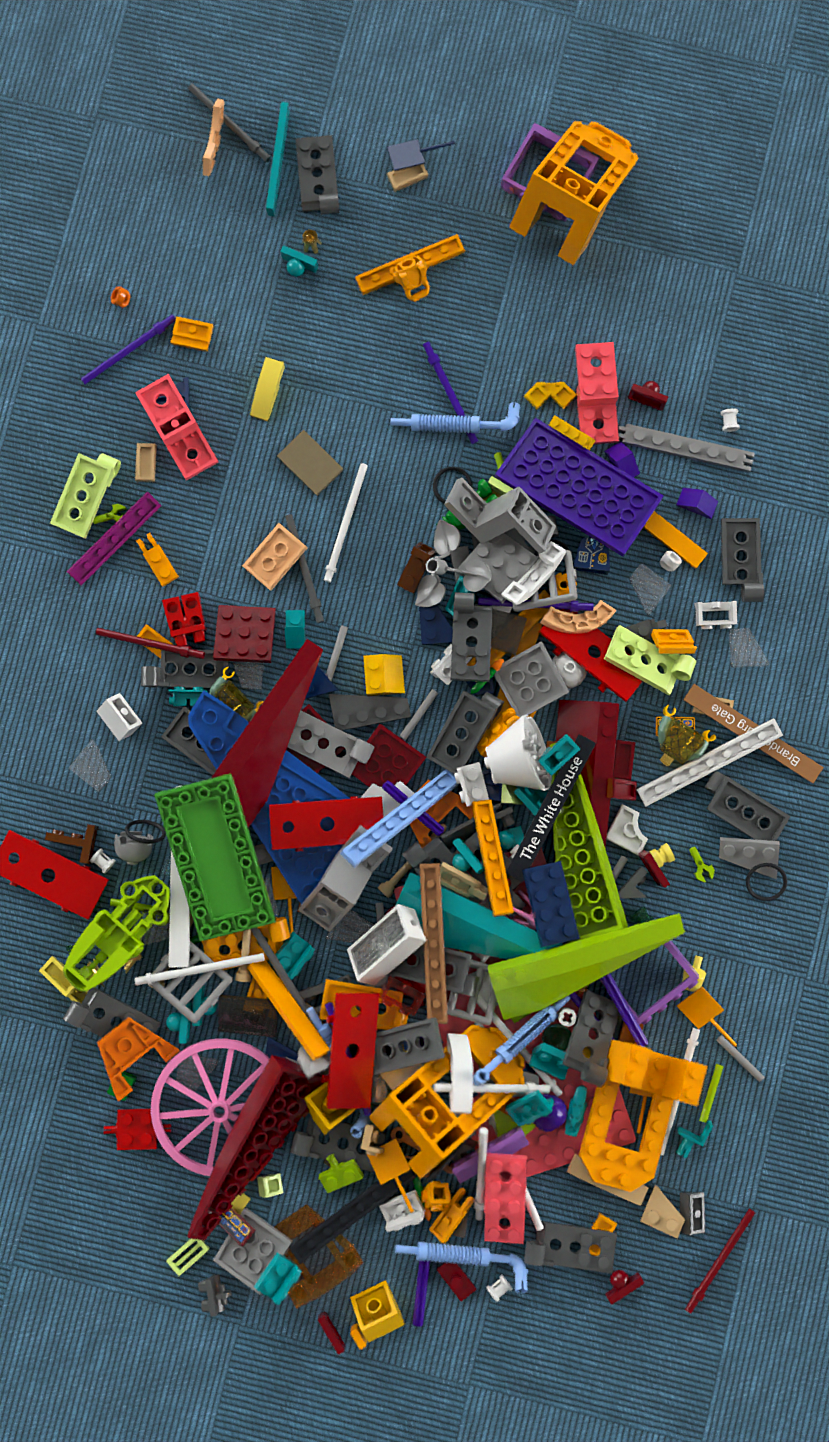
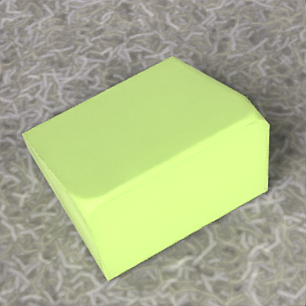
[501,784,523,805]
[257,1173,283,1198]

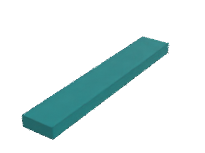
[266,102,290,216]

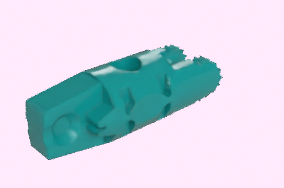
[565,1085,588,1137]

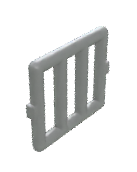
[512,550,578,612]
[150,941,232,1023]
[447,959,497,1025]

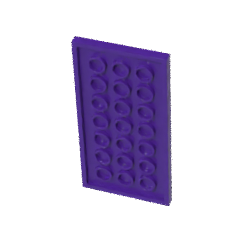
[494,418,664,557]

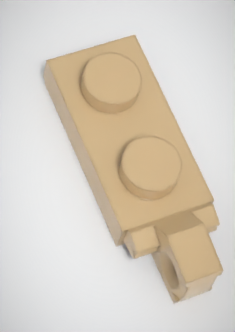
[440,862,488,901]

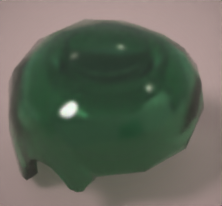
[541,1023,572,1051]

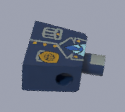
[573,536,610,575]

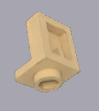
[361,1124,384,1156]

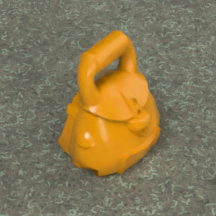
[393,256,430,302]

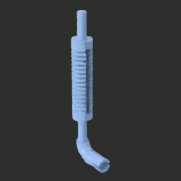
[390,402,521,433]
[473,995,571,1086]
[306,1007,372,1138]
[395,1242,528,1293]

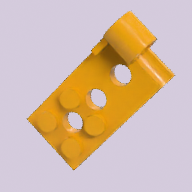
[202,917,291,970]
[319,979,409,1030]

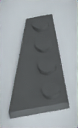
[329,694,411,731]

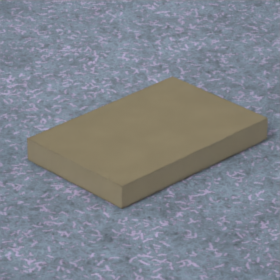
[277,430,344,496]

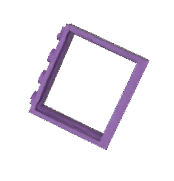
[501,123,599,221]
[599,940,699,1025]

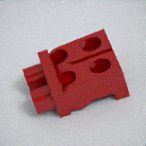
[162,592,207,647]

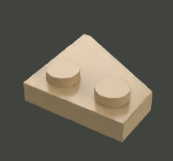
[640,1185,685,1238]

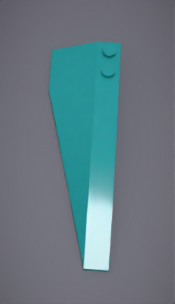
[395,872,564,960]

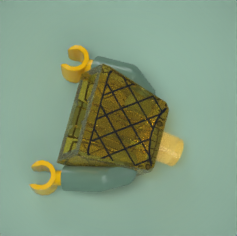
[209,667,264,722]
[658,705,716,766]

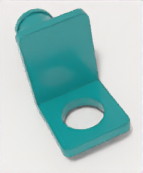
[676,1120,713,1158]

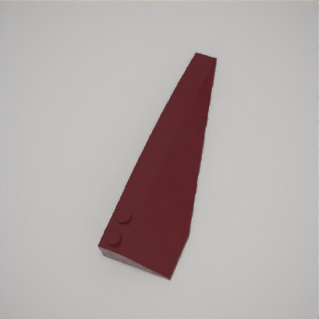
[211,639,323,828]
[556,700,619,846]
[187,1055,324,1241]

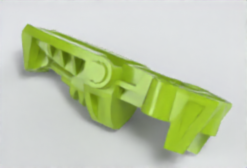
[63,875,170,992]

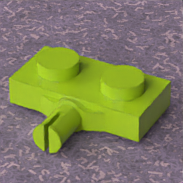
[319,1154,363,1193]

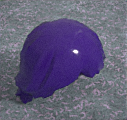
[534,1094,568,1132]

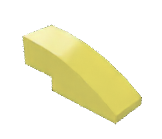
[250,357,285,422]
[39,956,89,1003]

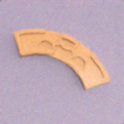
[203,99,224,176]
[540,600,616,633]

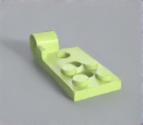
[50,453,121,538]
[604,625,696,695]

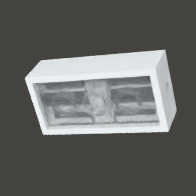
[347,904,426,986]

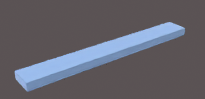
[340,769,459,868]

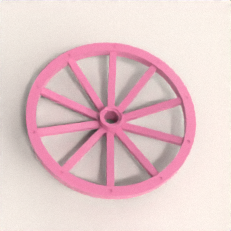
[151,1039,270,1176]

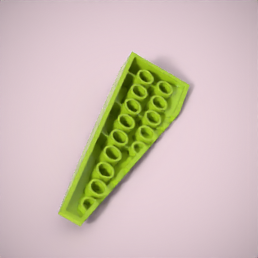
[550,742,628,944]
[488,913,685,1020]

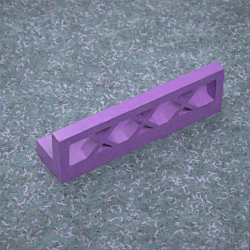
[450,1126,529,1184]

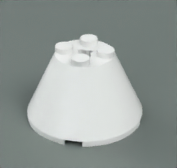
[484,714,552,791]

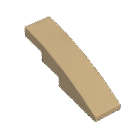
[567,1154,649,1206]

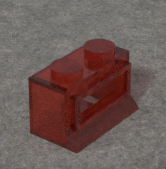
[379,974,426,1017]

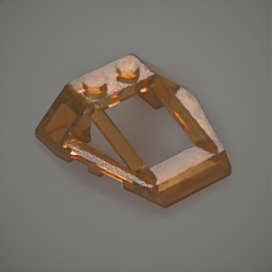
[274,1204,364,1309]

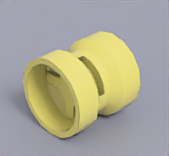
[649,843,675,867]

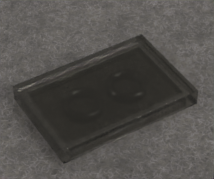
[467,603,527,655]
[218,994,278,1038]

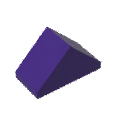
[604,442,640,477]
[676,488,718,519]

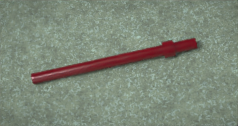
[96,628,205,659]
[685,1208,756,1314]

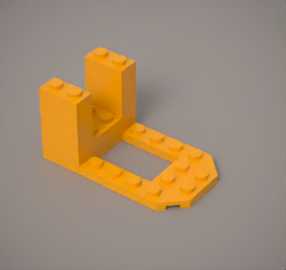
[509,121,638,265]
[369,1025,525,1179]
[579,1040,707,1192]

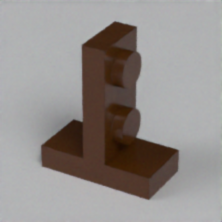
[397,542,436,594]
[45,824,99,864]

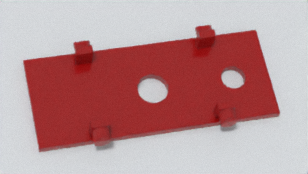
[539,609,642,702]
[269,796,384,852]
[0,830,109,920]
[322,993,380,1109]

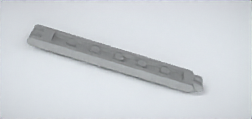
[618,424,755,472]

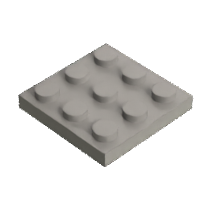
[458,533,539,604]
[494,641,570,718]
[213,1208,294,1295]

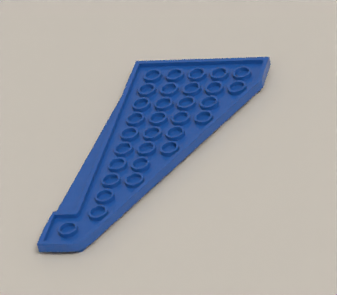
[188,690,350,910]

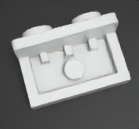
[430,645,472,685]
[379,1190,425,1232]

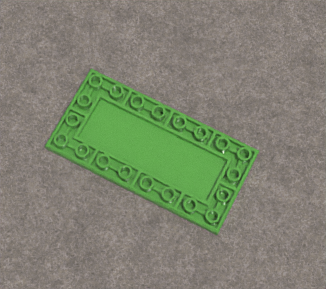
[154,774,276,941]

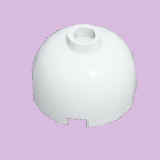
[552,652,587,689]

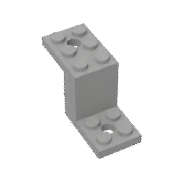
[444,477,556,554]
[298,825,393,932]

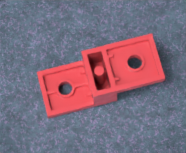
[575,342,619,444]
[135,374,219,481]
[484,1153,527,1244]

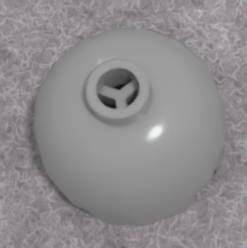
[114,831,153,865]

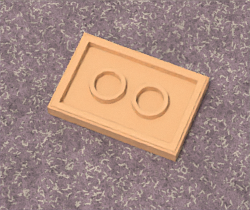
[242,523,308,591]

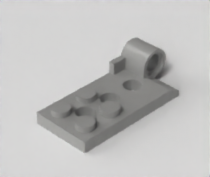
[287,711,375,778]

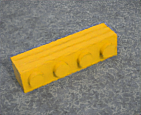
[549,415,596,450]

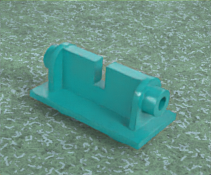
[169,687,209,706]

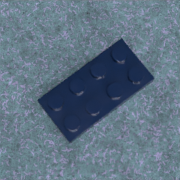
[522,861,580,947]

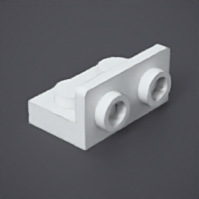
[454,762,489,807]

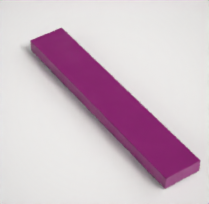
[67,492,161,585]

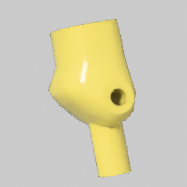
[682,955,706,992]

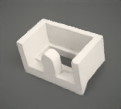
[695,601,737,629]

